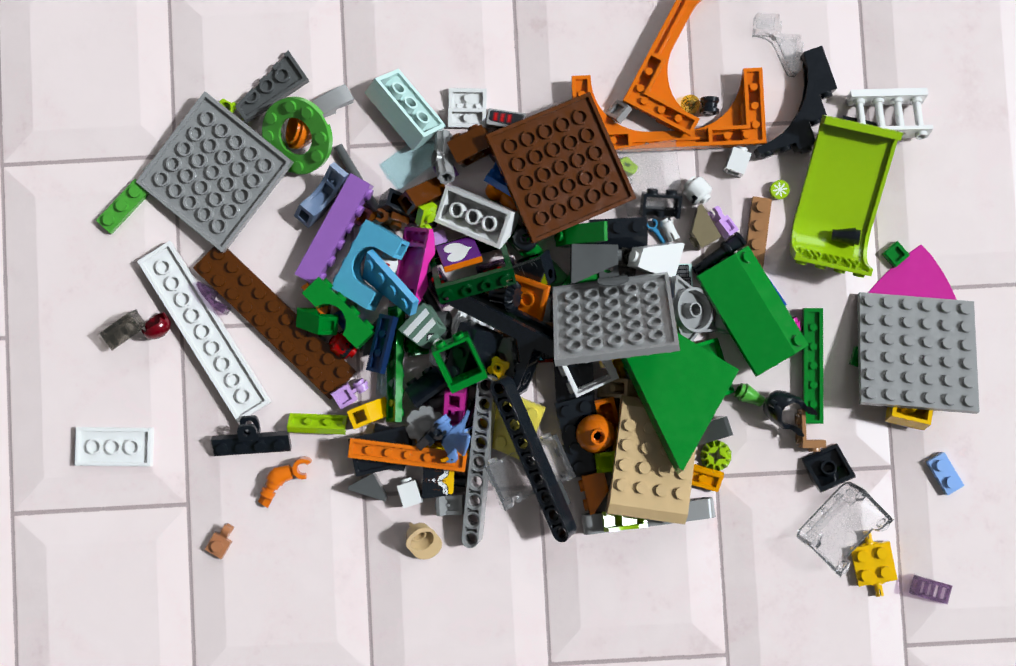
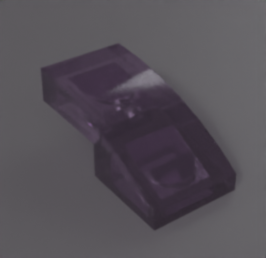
[196,281,232,315]

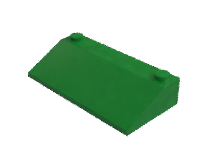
[696,246,809,377]

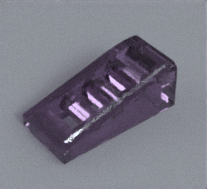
[909,574,953,604]

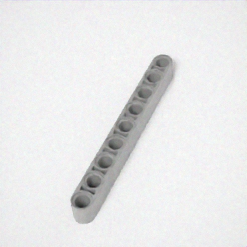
[461,375,497,548]

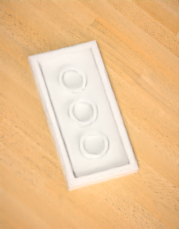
[74,427,154,466]

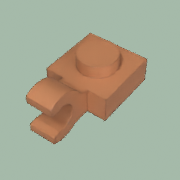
[205,523,234,559]

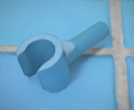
[647,218,666,243]

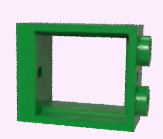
[431,331,488,394]

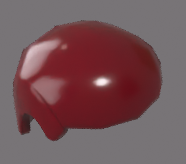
[141,312,171,340]

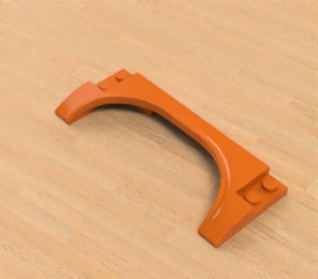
[623,0,702,136]
[571,67,767,153]

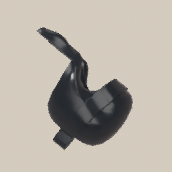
[763,390,818,437]

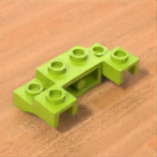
[595,451,648,532]

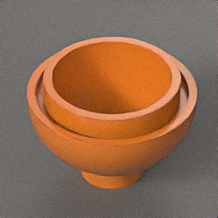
[285,117,312,149]
[576,414,615,453]

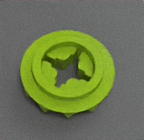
[701,440,731,471]

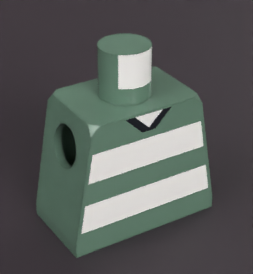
[398,303,446,349]

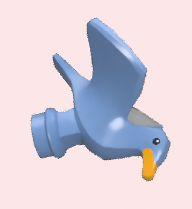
[433,410,473,463]

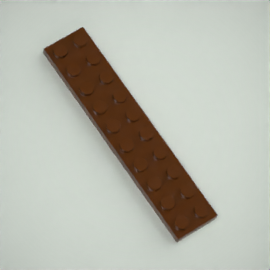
[193,246,357,400]

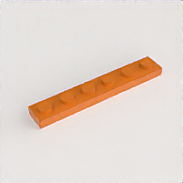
[348,438,467,472]

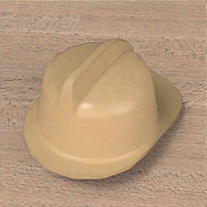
[406,522,442,560]

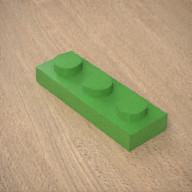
[96,179,150,234]

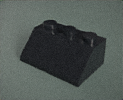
[588,217,648,259]
[446,320,503,387]

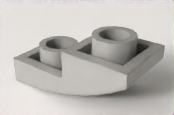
[312,84,354,118]

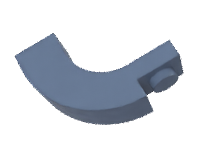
[294,162,348,228]

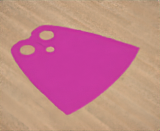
[868,245,957,300]

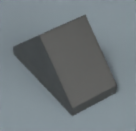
[348,472,388,501]

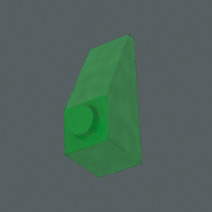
[554,221,608,248]

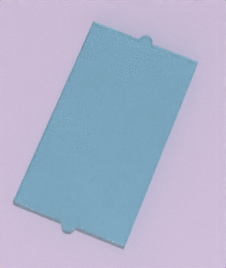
[381,138,435,189]

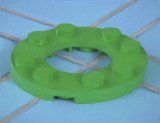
[262,97,333,174]

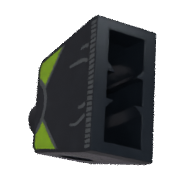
[512,249,557,296]

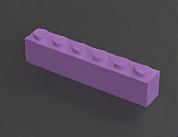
[295,173,374,283]

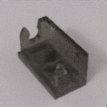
[99,309,146,350]

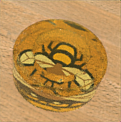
[680,95,700,114]

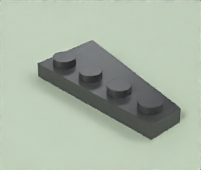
[235,50,310,123]

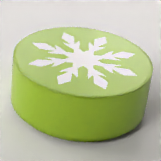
[769,180,790,200]

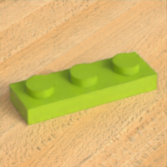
[287,413,348,435]

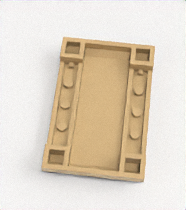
[606,395,696,525]

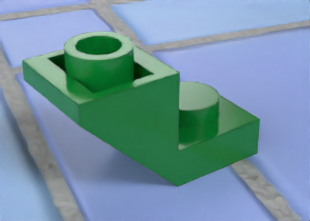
[296,307,339,335]

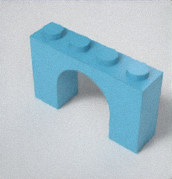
[332,220,410,311]

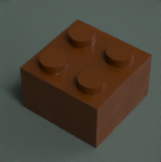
[447,124,492,168]

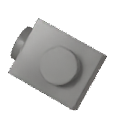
[435,495,466,516]

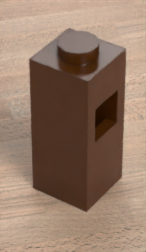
[397,176,445,216]

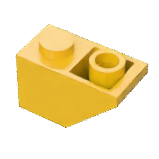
[347,397,386,429]

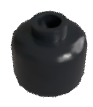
[512,226,537,253]

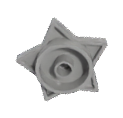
[670,275,718,341]

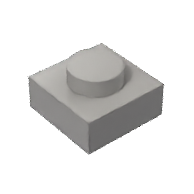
[605,99,632,124]

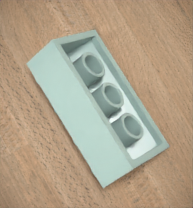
[365,69,446,150]

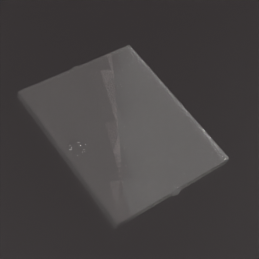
[618,139,684,217]

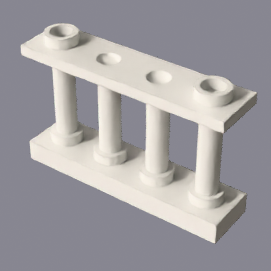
[846,88,934,140]

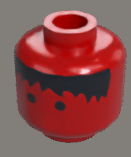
[328,331,358,359]

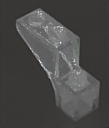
[752,12,804,77]

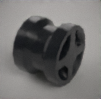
[700,96,719,116]

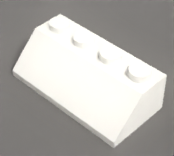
[434,185,520,249]

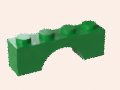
[302,277,375,349]

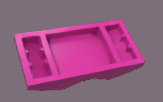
[389,227,435,304]

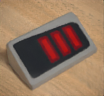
[486,108,526,129]

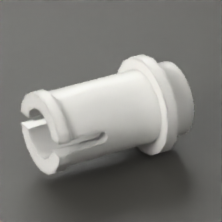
[659,217,680,242]

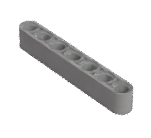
[581,497,716,535]

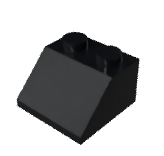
[405,366,448,408]

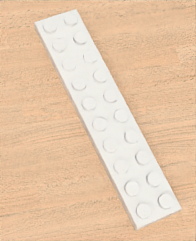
[137,241,272,423]

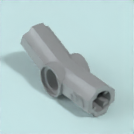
[431,130,455,185]

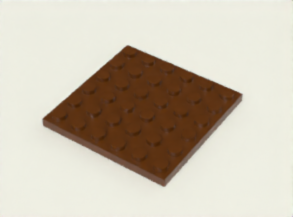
[485,92,636,244]

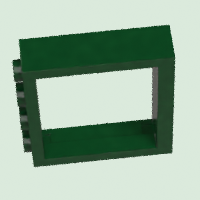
[430,236,516,304]

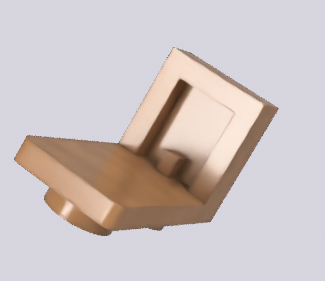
[794,409,826,452]

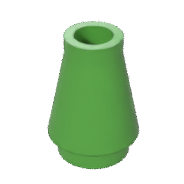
[735,383,765,407]

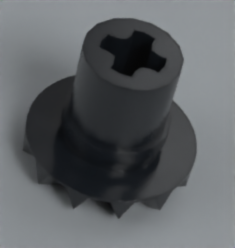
[489,281,522,312]

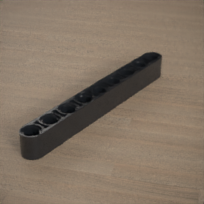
[490,375,577,542]

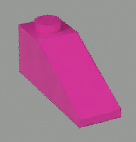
[443,386,469,426]

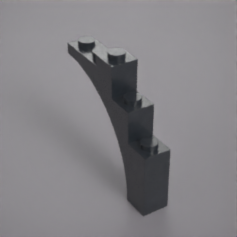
[754,46,837,159]

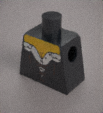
[422,467,466,499]

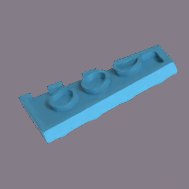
[362,249,419,316]

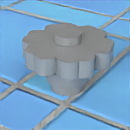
[406,406,442,442]

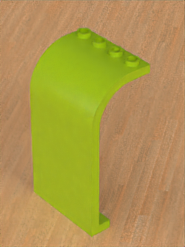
[790,114,903,278]

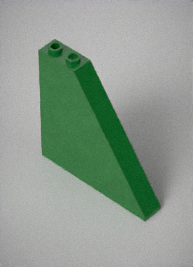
[620,333,739,474]

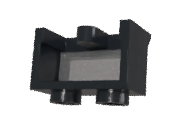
[639,188,682,219]

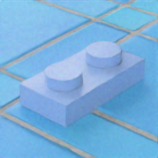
[925,452,964,495]

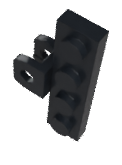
[211,415,292,456]

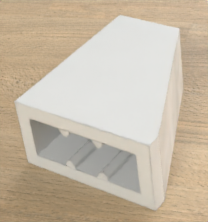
[627,242,685,280]

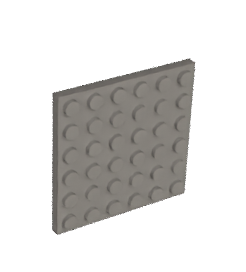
[136,91,294,253]
[553,272,680,367]
[857,292,980,414]

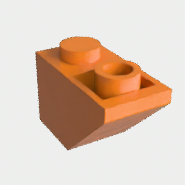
[578,472,609,515]

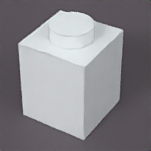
[723,146,752,178]
[397,477,423,508]

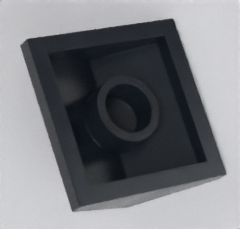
[802,444,856,493]

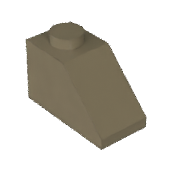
[689,204,722,250]

